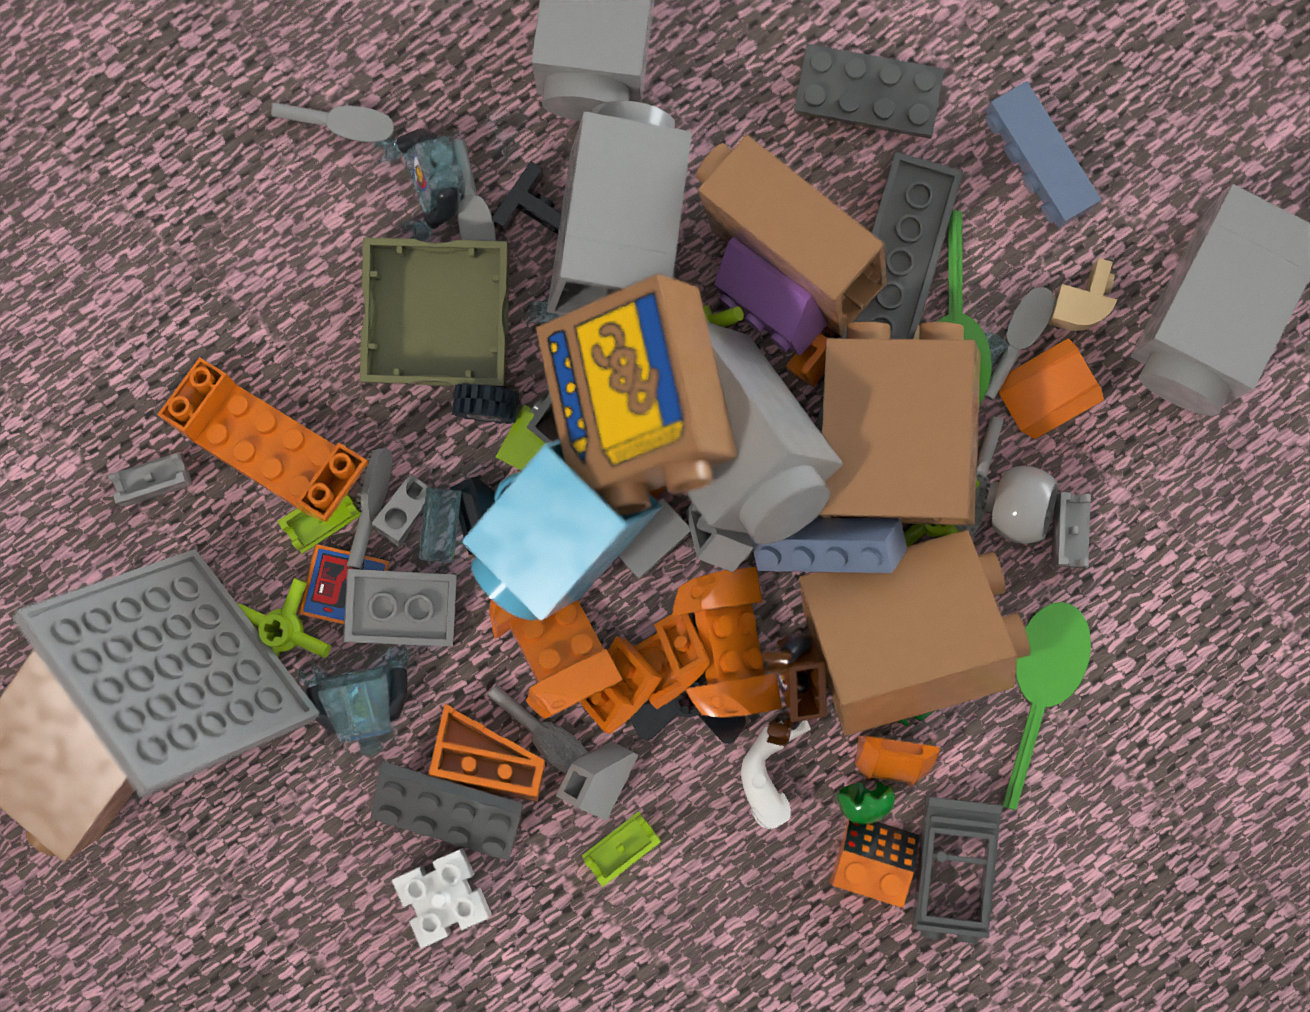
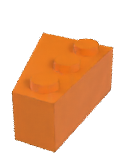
[429,703,545,802]

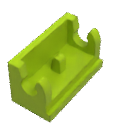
[277,493,361,554]
[582,811,661,887]

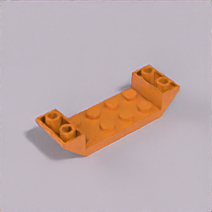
[157,357,369,522]

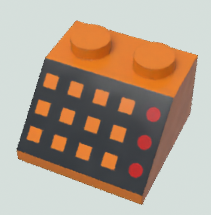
[829,820,920,908]

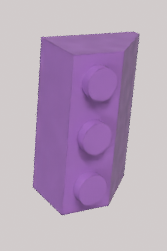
[714,237,828,356]

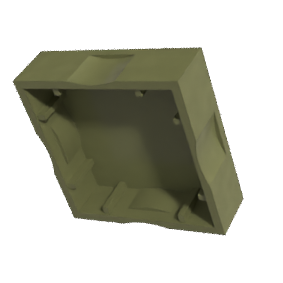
[360,237,510,387]

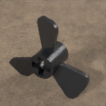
[630,677,746,744]

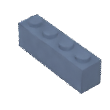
[985,81,1101,229]
[751,518,907,573]

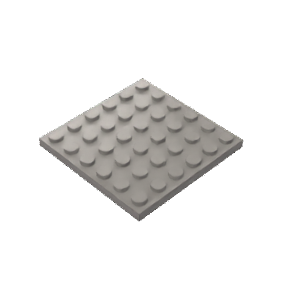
[13,549,320,798]

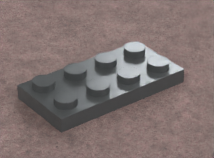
[794,43,944,139]
[370,762,524,861]

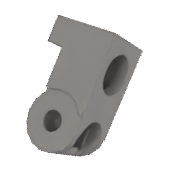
[372,474,436,548]

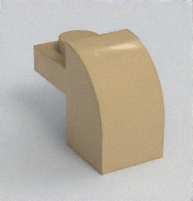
[1048,258,1117,331]

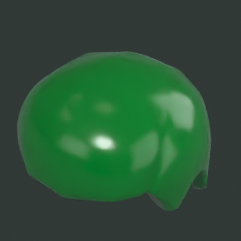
[836,781,895,824]

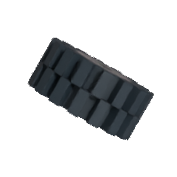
[452,383,519,424]

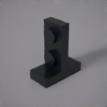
[491,161,561,235]

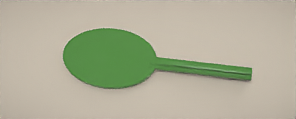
[937,210,992,405]
[1002,602,1091,811]

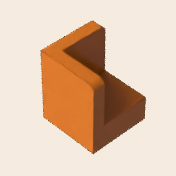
[786,333,828,387]

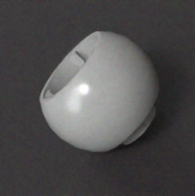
[986,465,1058,544]

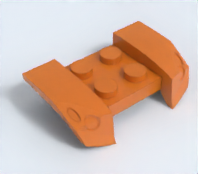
[672,567,782,717]
[489,599,623,719]

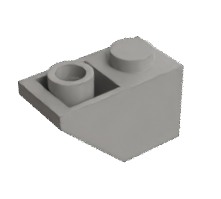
[556,741,638,821]

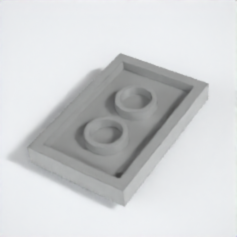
[343,569,457,647]

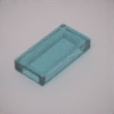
[419,488,461,562]

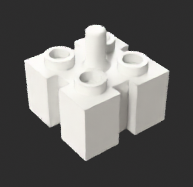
[392,848,492,948]

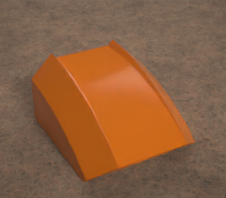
[999,338,1104,439]
[855,736,939,787]

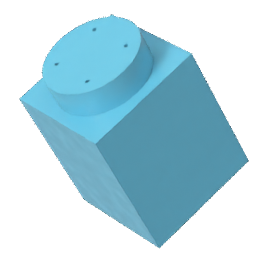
[462,440,663,621]

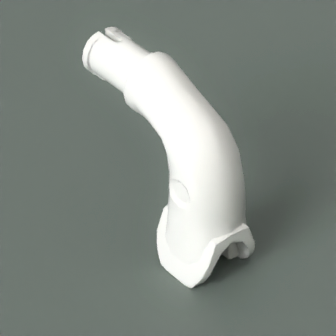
[741,720,811,829]

